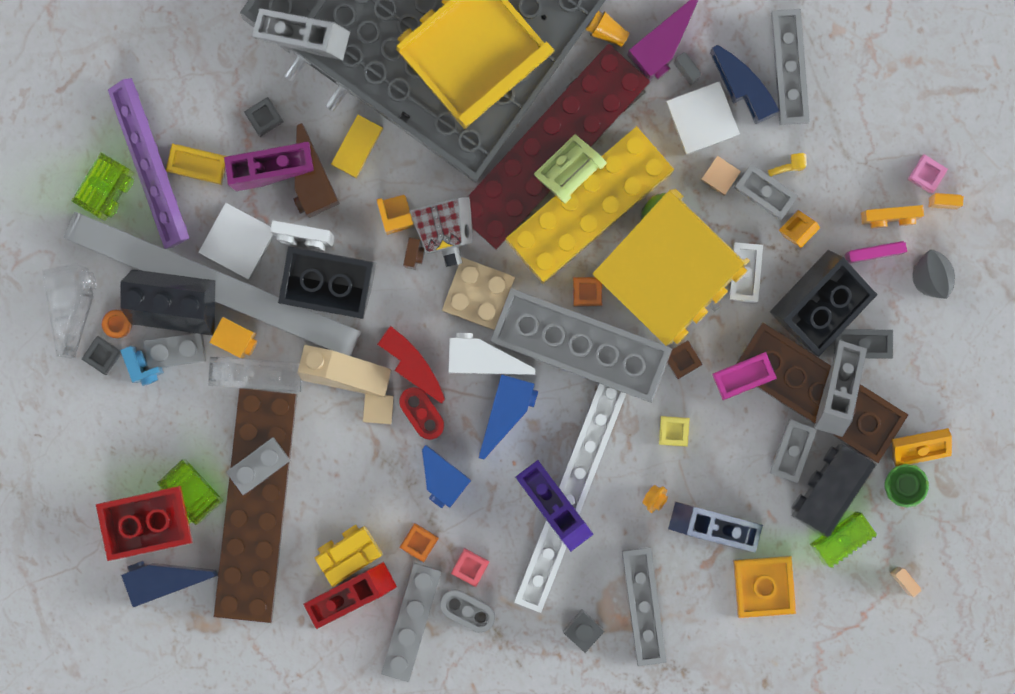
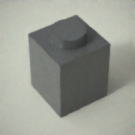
[563,609,605,653]

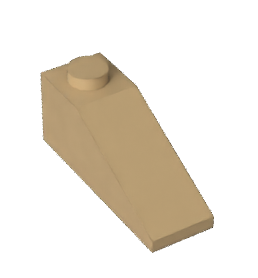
[298,345,392,398]

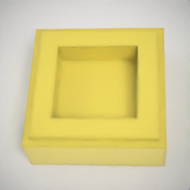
[659,416,690,447]

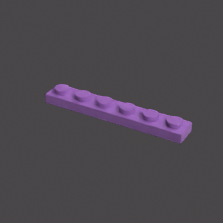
[108,78,190,249]

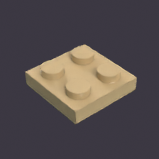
[442,257,515,330]

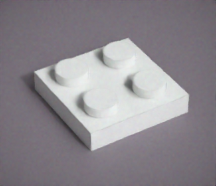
[270,220,335,251]

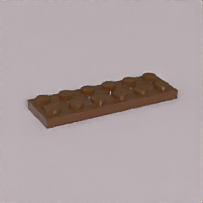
[736,322,908,463]

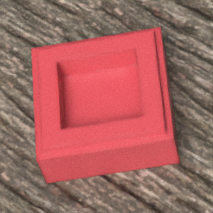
[451,548,490,587]

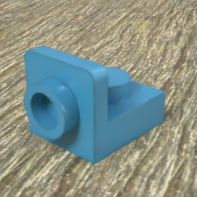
[120,346,164,386]

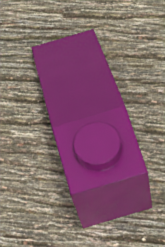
[627,0,699,81]
[224,142,314,192]

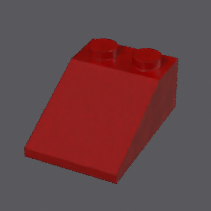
[95,486,193,561]

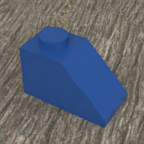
[422,445,471,508]

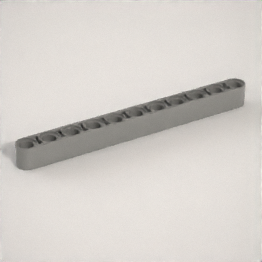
[63,212,361,356]

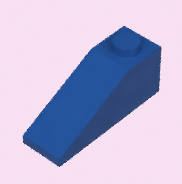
[479,374,538,459]

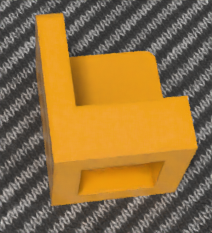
[376,195,414,235]

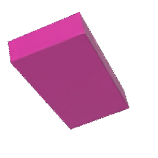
[844,241,907,264]
[712,352,777,400]

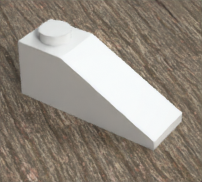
[449,333,535,375]

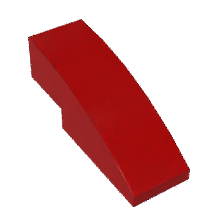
[377,326,445,404]

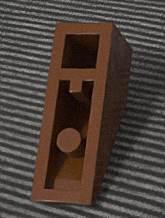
[293,123,340,218]

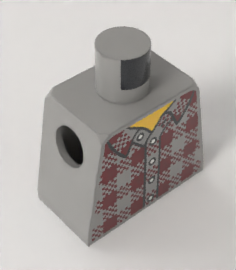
[410,197,473,267]

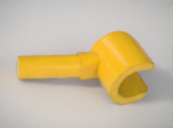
[768,153,806,177]

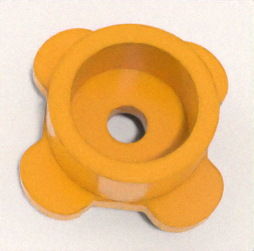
[642,485,668,513]

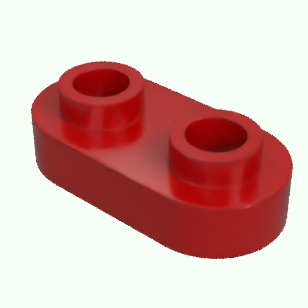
[399,387,444,440]

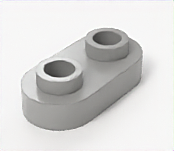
[440,589,495,633]

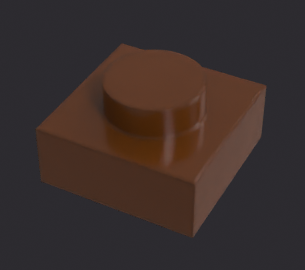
[403,237,425,270]
[667,340,703,380]

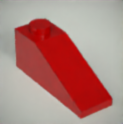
[303,562,397,629]

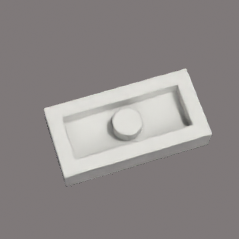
[729,242,763,303]

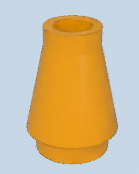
[586,11,630,47]

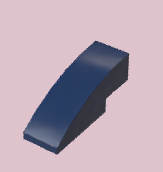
[710,45,780,125]

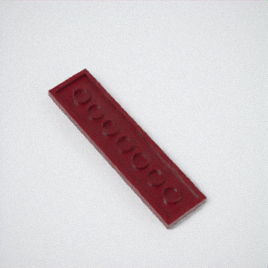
[467,43,650,250]

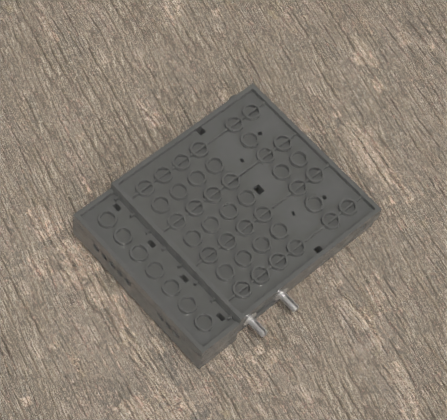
[240,0,605,183]

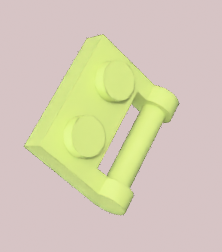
[534,134,607,204]

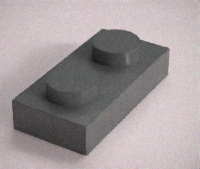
[834,329,893,359]

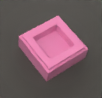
[907,154,948,194]

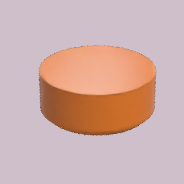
[102,310,132,339]

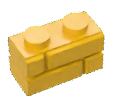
[314,525,383,587]

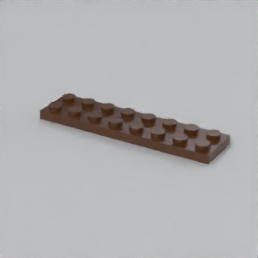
[214,388,297,623]

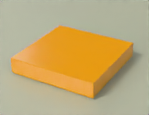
[733,556,796,618]

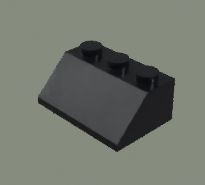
[278,246,376,319]
[770,250,878,357]
[120,269,215,336]
[791,444,877,538]

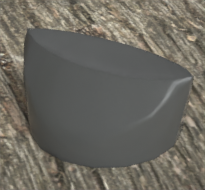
[912,250,955,299]

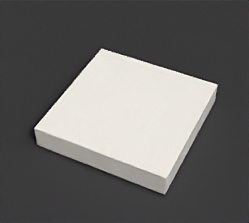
[666,81,740,155]
[198,203,274,280]

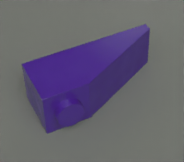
[515,460,594,552]

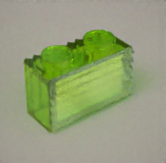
[71,152,134,221]
[157,459,224,525]
[810,512,877,568]

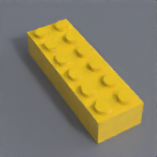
[506,126,674,284]

